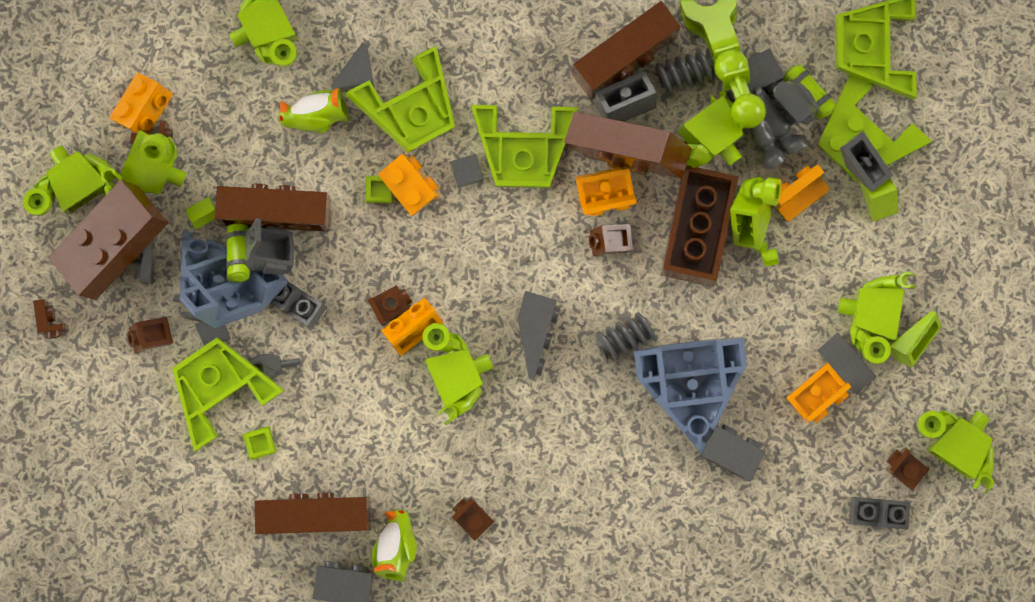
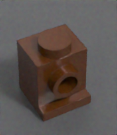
[368,285,412,326]

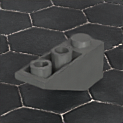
[518,291,560,380]

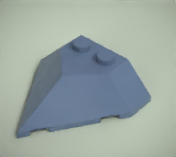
[179,230,288,328]
[634,338,747,454]

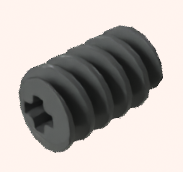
[656,48,715,95]
[596,312,657,365]

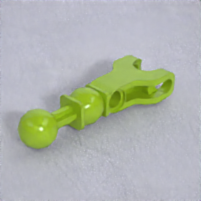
[679,0,766,128]

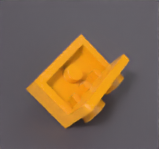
[109,72,173,135]
[378,153,440,216]
[775,164,830,222]
[575,166,637,216]
[381,297,444,356]
[785,363,851,423]

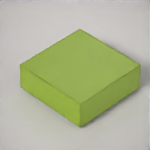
[365,176,393,204]
[185,197,215,229]
[243,426,277,460]

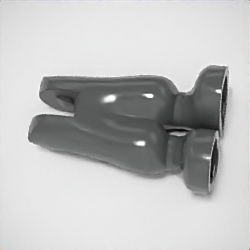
[749,85,809,170]

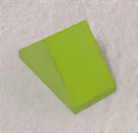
[859,177,898,222]

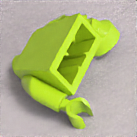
[229,0,297,68]
[677,90,743,168]
[103,130,187,198]
[23,145,122,216]
[730,176,781,267]
[837,272,917,364]
[423,323,494,425]
[917,410,994,494]

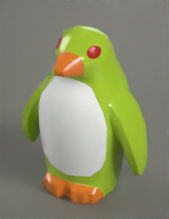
[278,88,350,133]
[371,509,417,582]

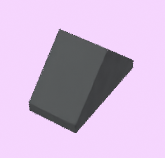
[331,42,374,93]
[840,131,893,192]

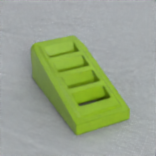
[890,310,942,368]

